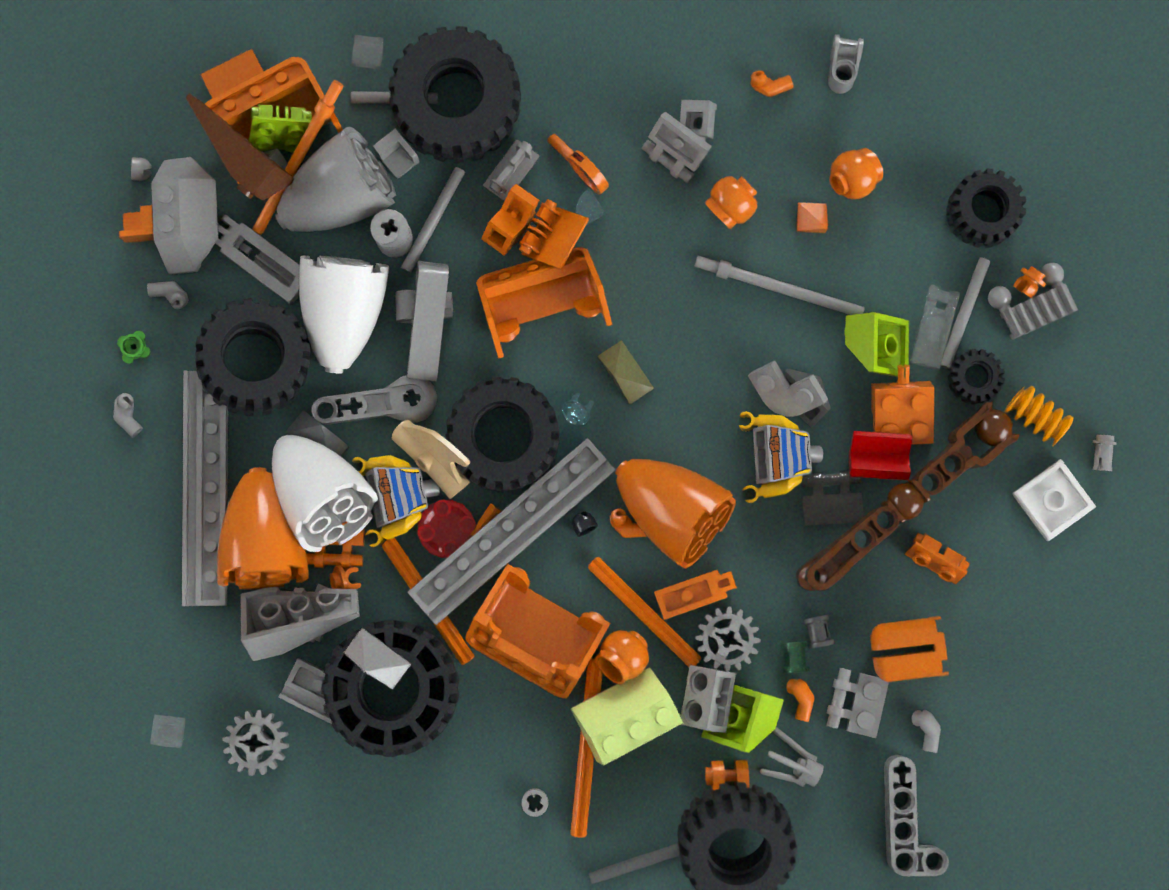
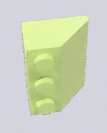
[571,667,683,765]

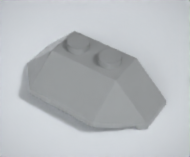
[152,157,218,275]

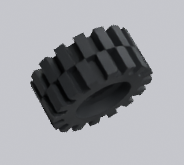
[948,349,1005,404]

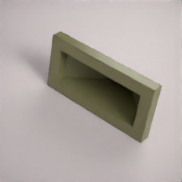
[597,340,654,405]

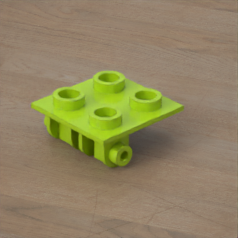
[249,104,312,153]

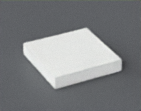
[1012,459,1096,541]

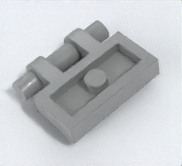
[641,112,712,183]
[826,668,889,738]

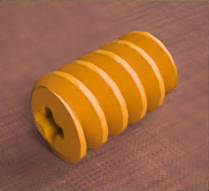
[1004,386,1073,447]

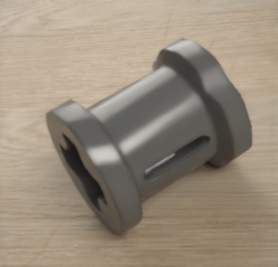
[803,615,835,649]

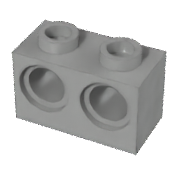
[680,665,736,733]

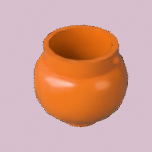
[829,148,884,199]
[705,176,758,229]
[595,630,649,685]

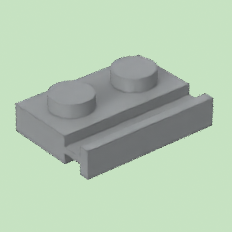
[279,658,348,724]

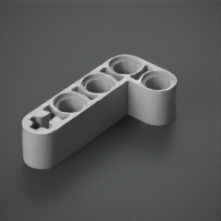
[407,261,449,381]
[884,755,949,876]

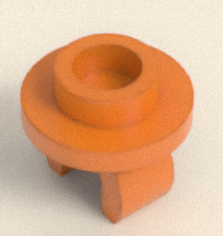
[1013,266,1046,298]
[329,565,361,589]

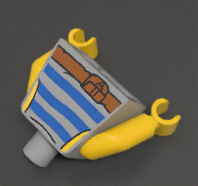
[738,411,823,503]
[352,455,440,547]

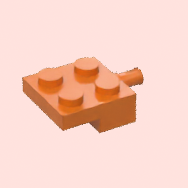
[871,365,934,445]

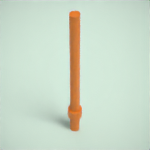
[252,80,344,235]

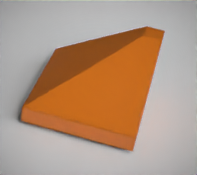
[797,202,828,233]

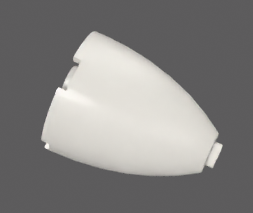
[299,255,389,374]
[272,435,378,552]

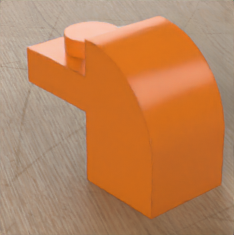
[481,184,540,256]

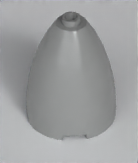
[275,127,396,232]

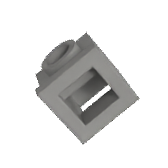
[680,100,717,141]

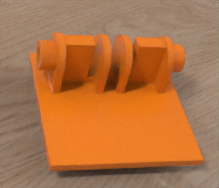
[200,49,264,98]
[519,199,589,270]

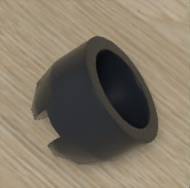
[572,511,598,537]

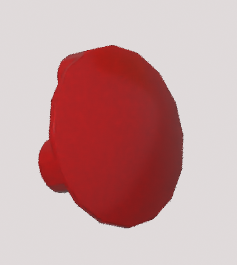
[417,500,476,558]

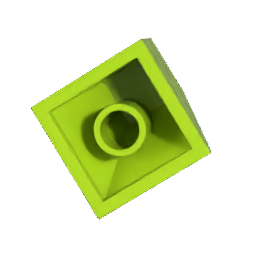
[844,312,909,377]
[701,685,784,753]

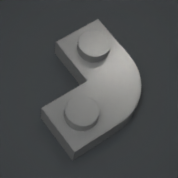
[748,360,828,417]

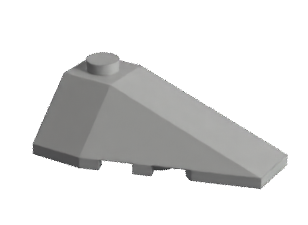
[241,587,360,661]

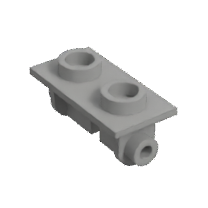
[483,139,540,201]

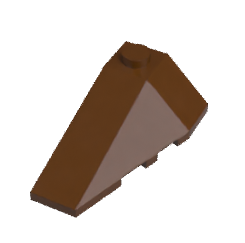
[186,93,295,201]

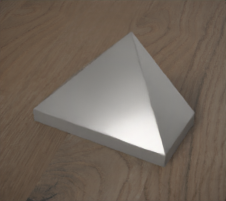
[344,628,411,689]

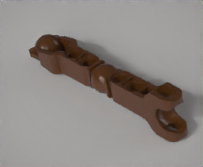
[796,401,1020,591]

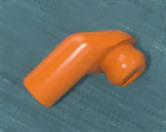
[750,70,794,97]
[609,508,647,538]
[786,678,814,722]

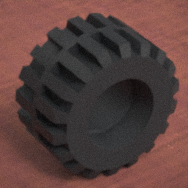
[946,169,1026,248]

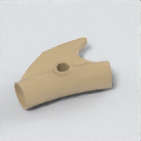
[392,420,470,499]

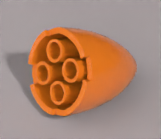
[615,459,736,569]
[217,467,309,590]

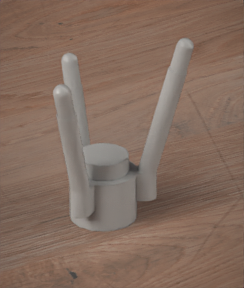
[760,727,824,787]

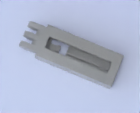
[215,214,300,306]

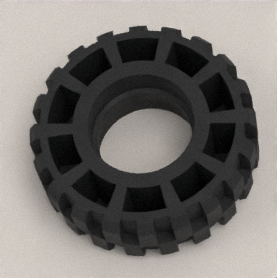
[389,26,521,163]
[321,620,459,757]

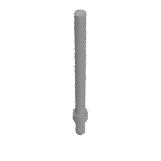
[694,256,865,315]

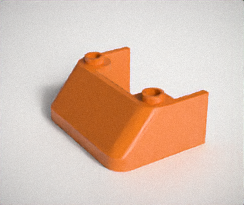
[205,57,343,184]
[476,247,613,359]

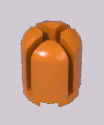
[870,616,949,682]

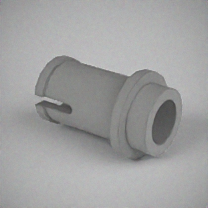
[1092,435,1117,471]

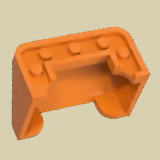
[465,564,611,698]

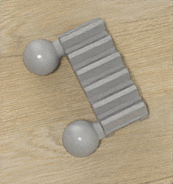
[988,263,1078,340]

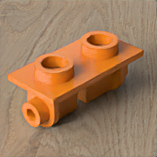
[905,532,970,585]

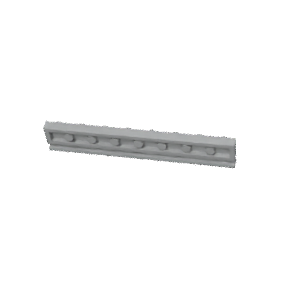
[182,370,228,606]
[408,438,615,625]

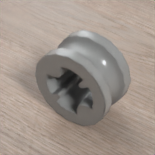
[522,788,548,817]

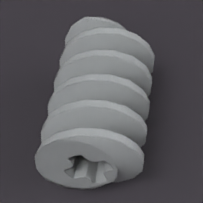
[370,209,413,258]

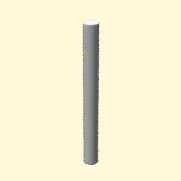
[401,167,465,273]
[939,258,990,369]

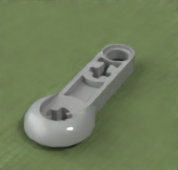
[311,375,437,425]

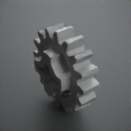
[695,607,761,672]
[222,710,289,776]

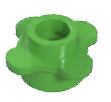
[117,331,151,364]

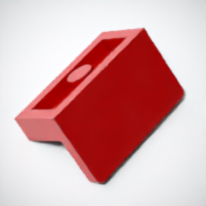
[848,431,913,480]

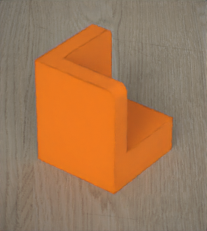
[119,205,154,243]

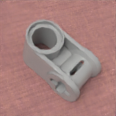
[828,34,864,94]

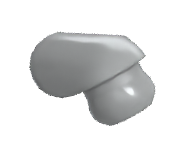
[147,281,188,309]
[113,393,143,438]
[911,710,941,753]

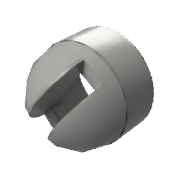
[131,157,152,181]

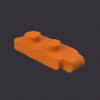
[654,569,737,620]

